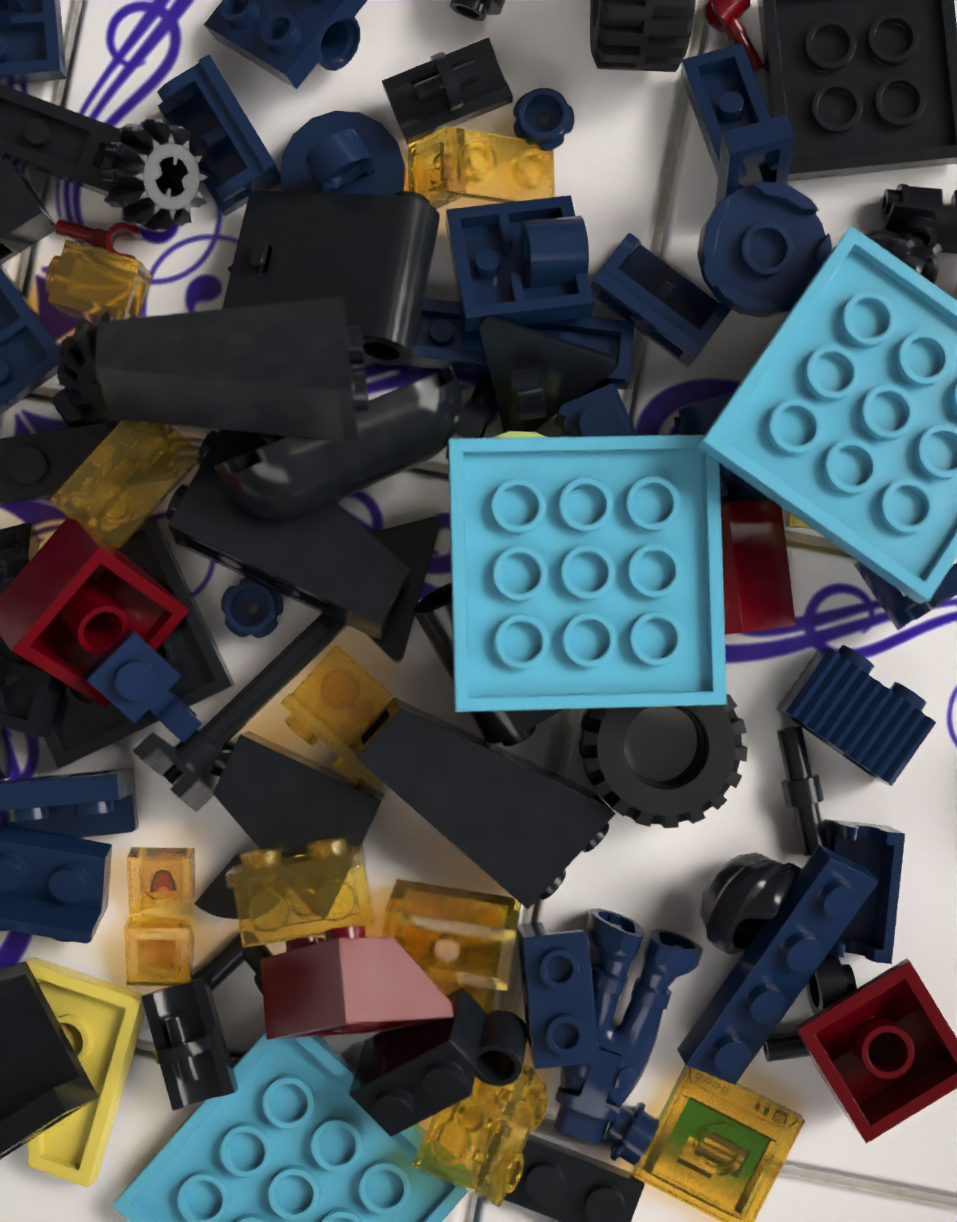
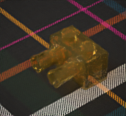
[382,879,522,1013]

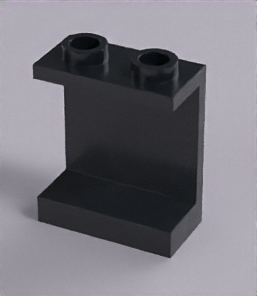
[0,961,98,1160]

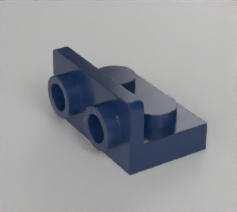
[0,768,138,838]
[0,825,112,944]
[516,922,599,1069]

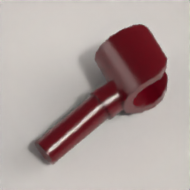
[705,0,764,74]
[55,219,143,266]

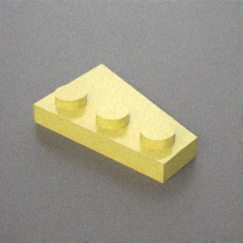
[26,957,146,1187]

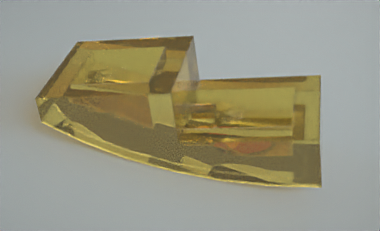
[124,847,195,986]

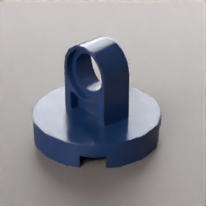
[280,111,406,195]
[697,181,832,318]

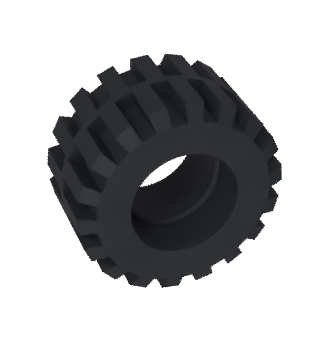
[590,0,696,72]
[579,694,748,829]

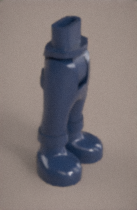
[553,908,703,1144]

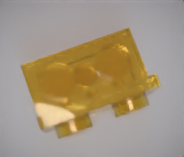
[50,420,201,549]
[225,837,375,948]

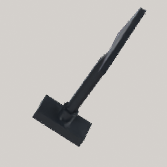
[133,517,440,812]

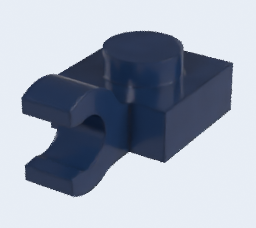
[84,628,202,743]

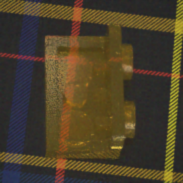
[281,644,398,790]
[412,1064,548,1207]

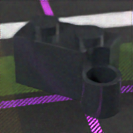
[349,987,528,1137]

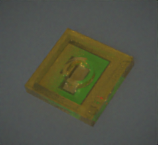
[632,1065,805,1222]

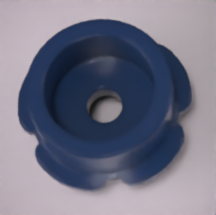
[513,88,575,151]
[221,577,284,638]
[603,1102,659,1166]

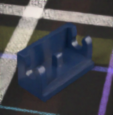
[157,54,281,217]
[591,232,732,368]
[824,819,905,964]

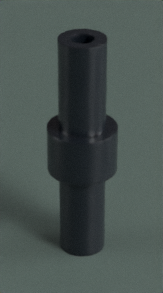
[776,726,828,856]

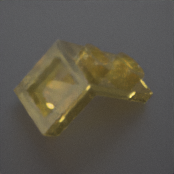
[408,126,555,209]

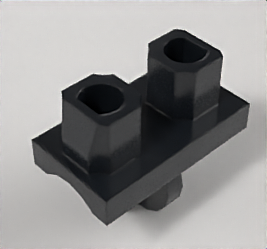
[382,37,513,145]
[141,976,238,1111]

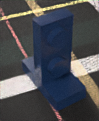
[681,43,795,206]

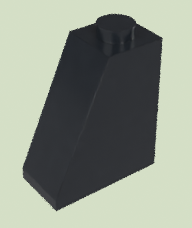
[211,731,385,919]

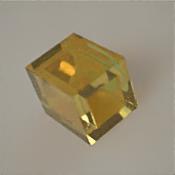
[45,239,153,324]

